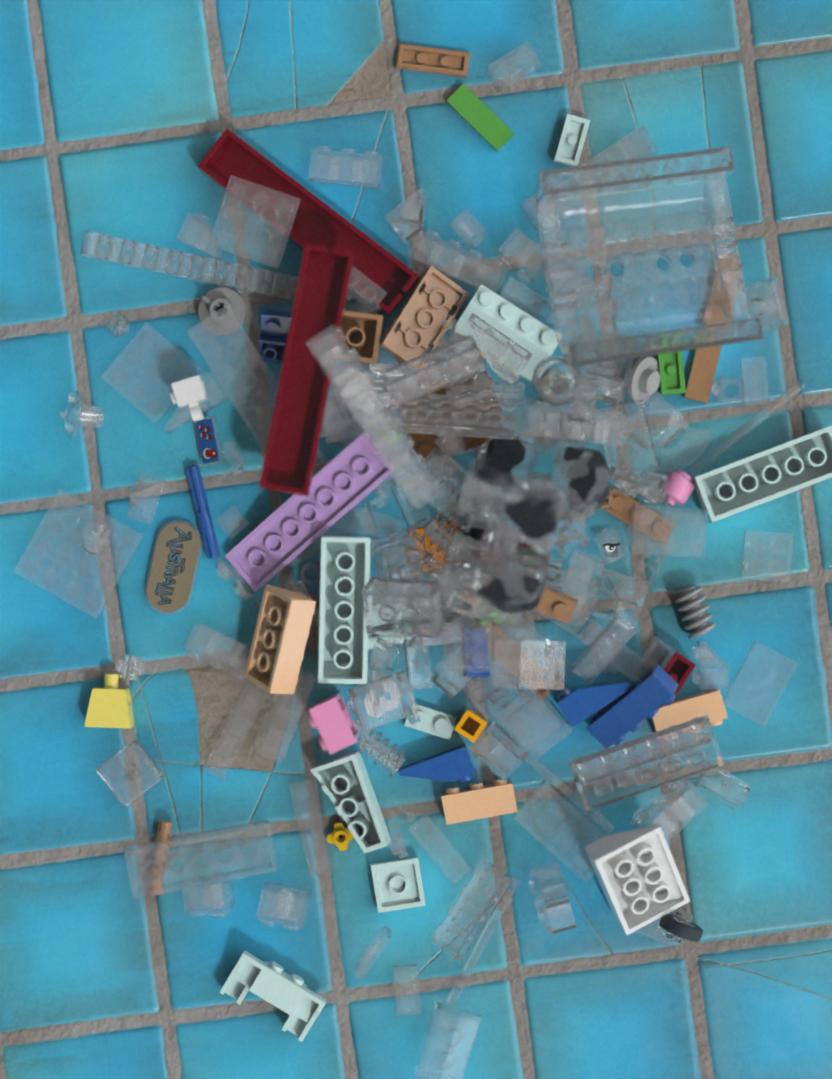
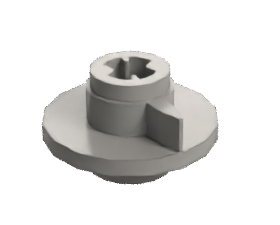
[198,288,246,335]
[623,355,660,404]

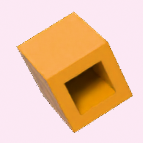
[454,707,488,743]

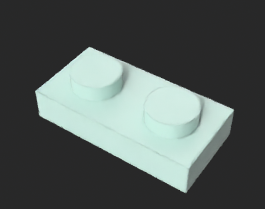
[554,114,590,168]
[404,702,457,740]

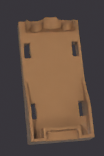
[380,266,469,373]

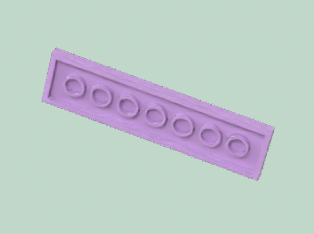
[225,432,397,592]

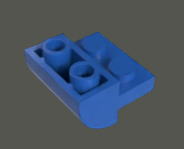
[258,310,292,363]

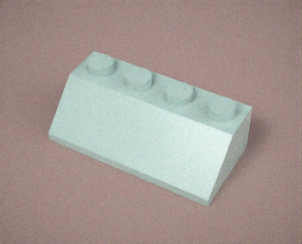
[451,284,563,383]

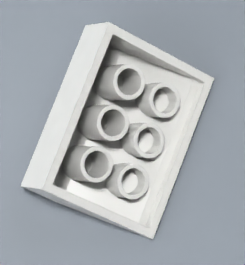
[584,825,690,935]

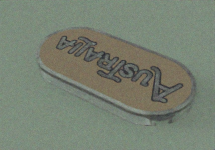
[145,520,203,615]

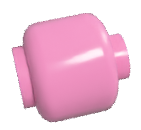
[659,469,695,506]

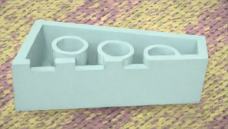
[310,750,392,853]

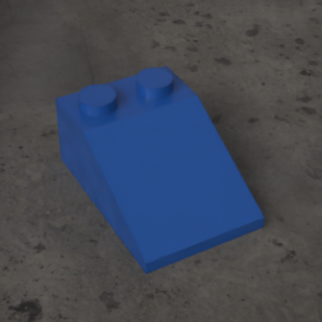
[554,679,634,728]

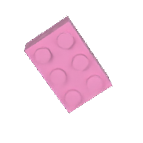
[307,692,360,754]

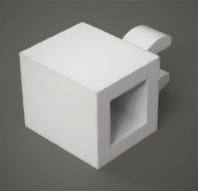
[169,375,209,421]

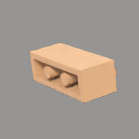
[651,688,728,740]
[441,778,518,825]

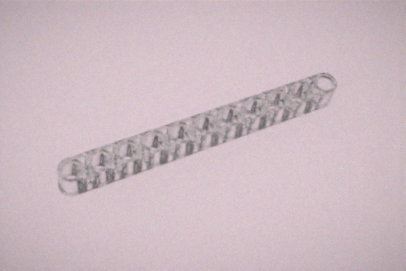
[80,231,299,303]

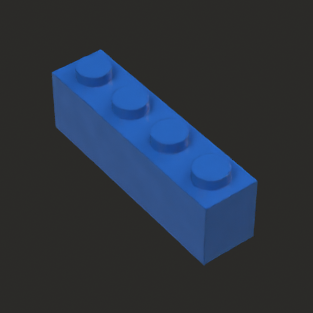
[586,664,678,749]

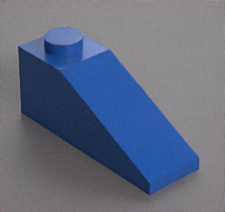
[398,744,476,783]

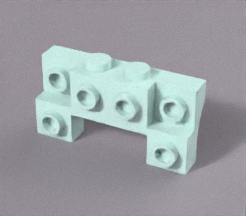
[219,950,327,1042]

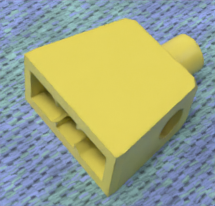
[85,673,134,728]

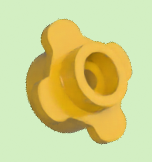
[327,822,354,851]

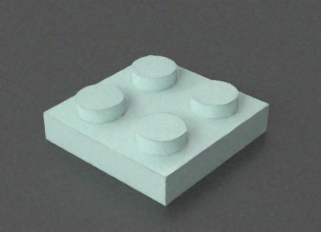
[371,857,426,913]

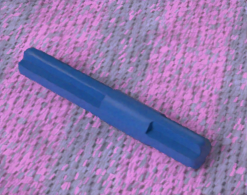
[185,465,220,559]

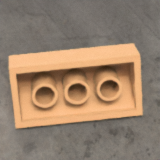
[244,585,316,694]

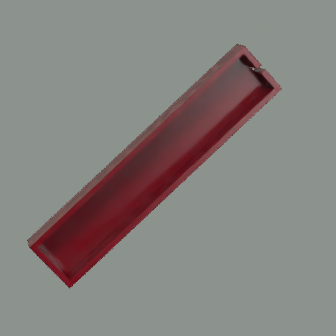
[198,129,419,317]
[259,243,355,497]

